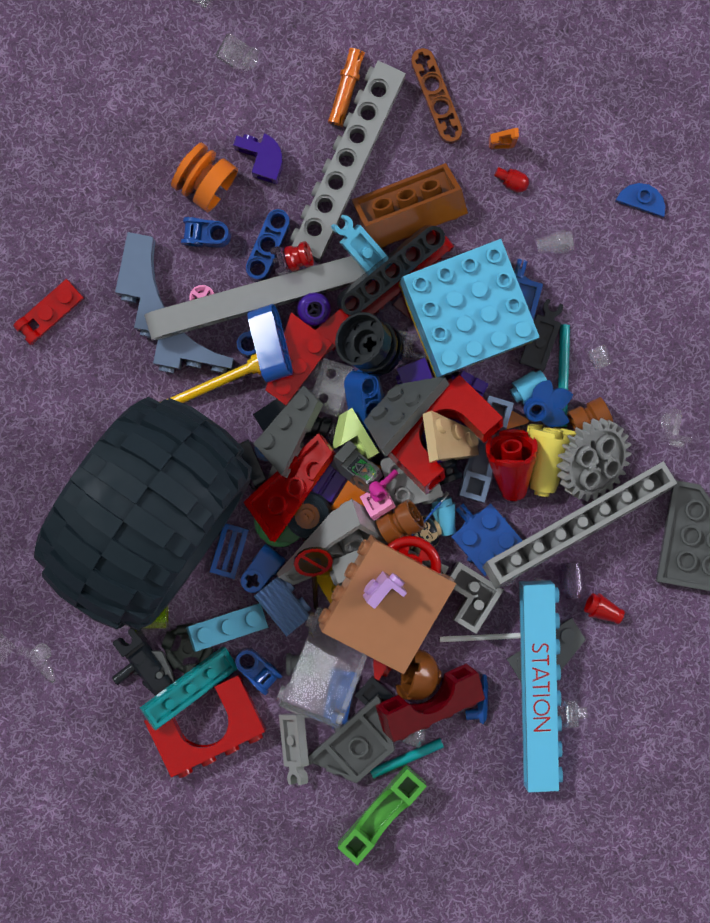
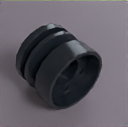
[335,312,404,376]

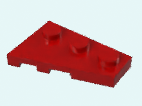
[265,313,333,406]

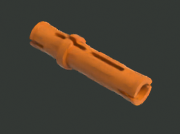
[328,48,365,127]

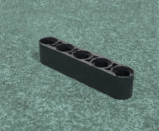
[337,225,445,315]

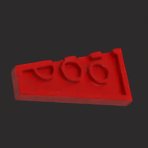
[243,434,336,542]

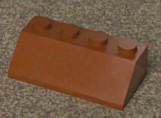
[352,163,468,248]

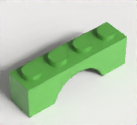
[338,765,427,865]

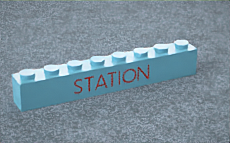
[519,580,563,792]

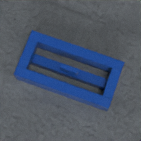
[210,523,249,579]

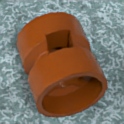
[567,397,614,431]
[376,499,425,544]

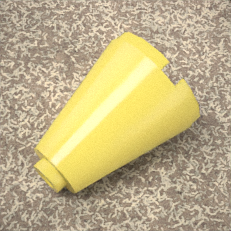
[527,424,576,497]

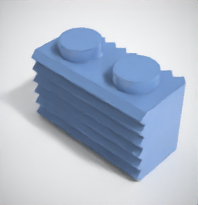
[254,577,311,636]

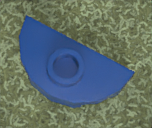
[615,183,665,218]

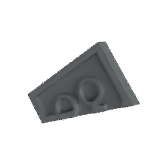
[254,386,323,478]
[507,618,586,681]

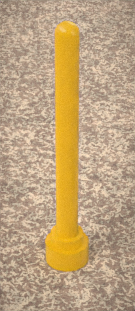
[166,354,261,403]

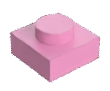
[360,487,396,521]

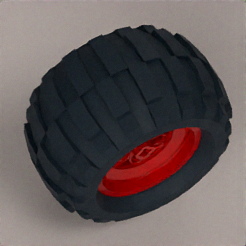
[34,397,252,631]

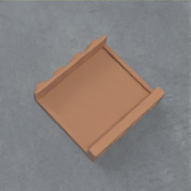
[318,534,456,674]

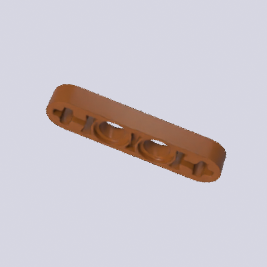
[411,48,462,144]

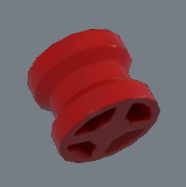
[284,241,314,272]

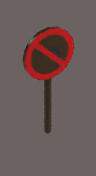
[293,547,333,610]

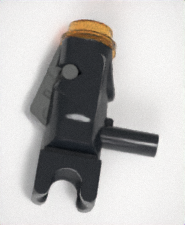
[112,628,176,696]

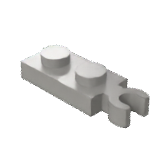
[279,713,309,785]

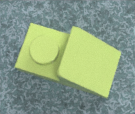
[332,408,379,459]

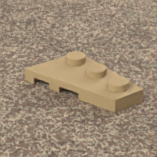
[423,411,479,463]

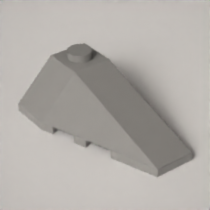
[277,499,387,585]

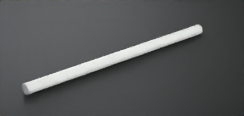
[440,633,520,642]

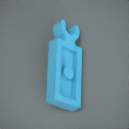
[331,214,392,280]

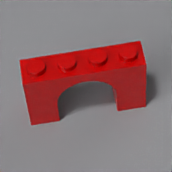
[388,375,503,495]
[144,673,266,778]

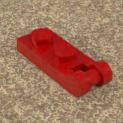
[13,279,84,345]

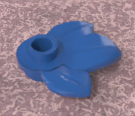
[523,380,573,427]

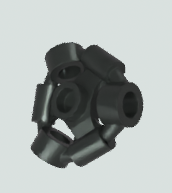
[161,623,214,674]

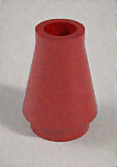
[584,593,625,624]

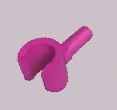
[369,469,399,502]

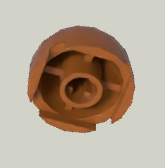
[395,649,442,700]

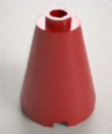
[485,429,538,501]

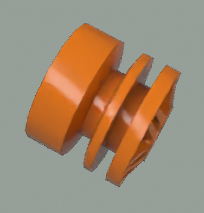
[171,142,238,213]

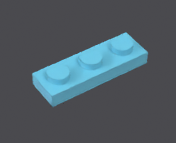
[186,603,268,652]

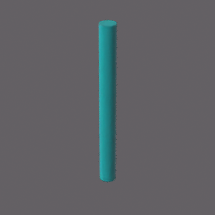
[558,324,570,427]

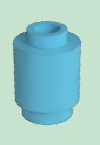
[510,370,547,405]

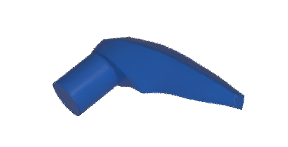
[465,674,488,724]

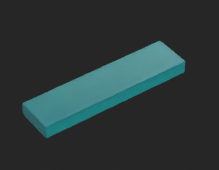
[140,646,237,730]

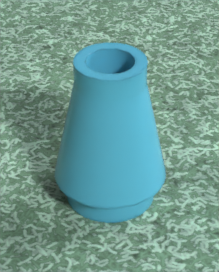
[430,497,456,536]

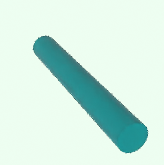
[370,738,444,779]

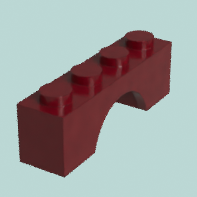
[375,663,485,742]

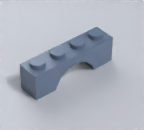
[457,396,514,503]

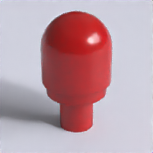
[494,167,529,193]

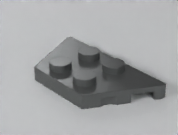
[364,376,450,456]
[308,694,395,783]

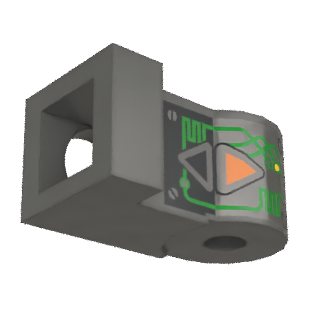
[331,440,383,492]

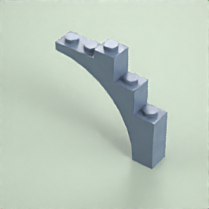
[115,232,235,374]

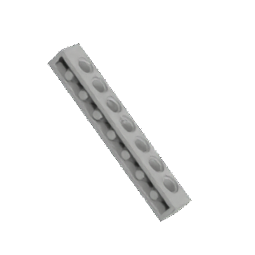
[290,61,406,262]
[483,461,677,589]

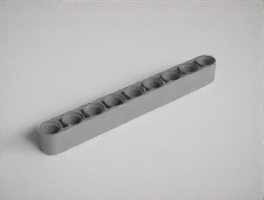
[144,256,366,341]

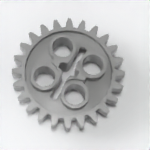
[556,418,631,501]

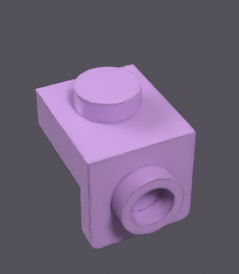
[363,571,407,609]

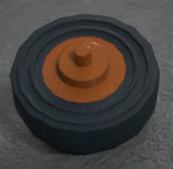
[288,492,332,539]

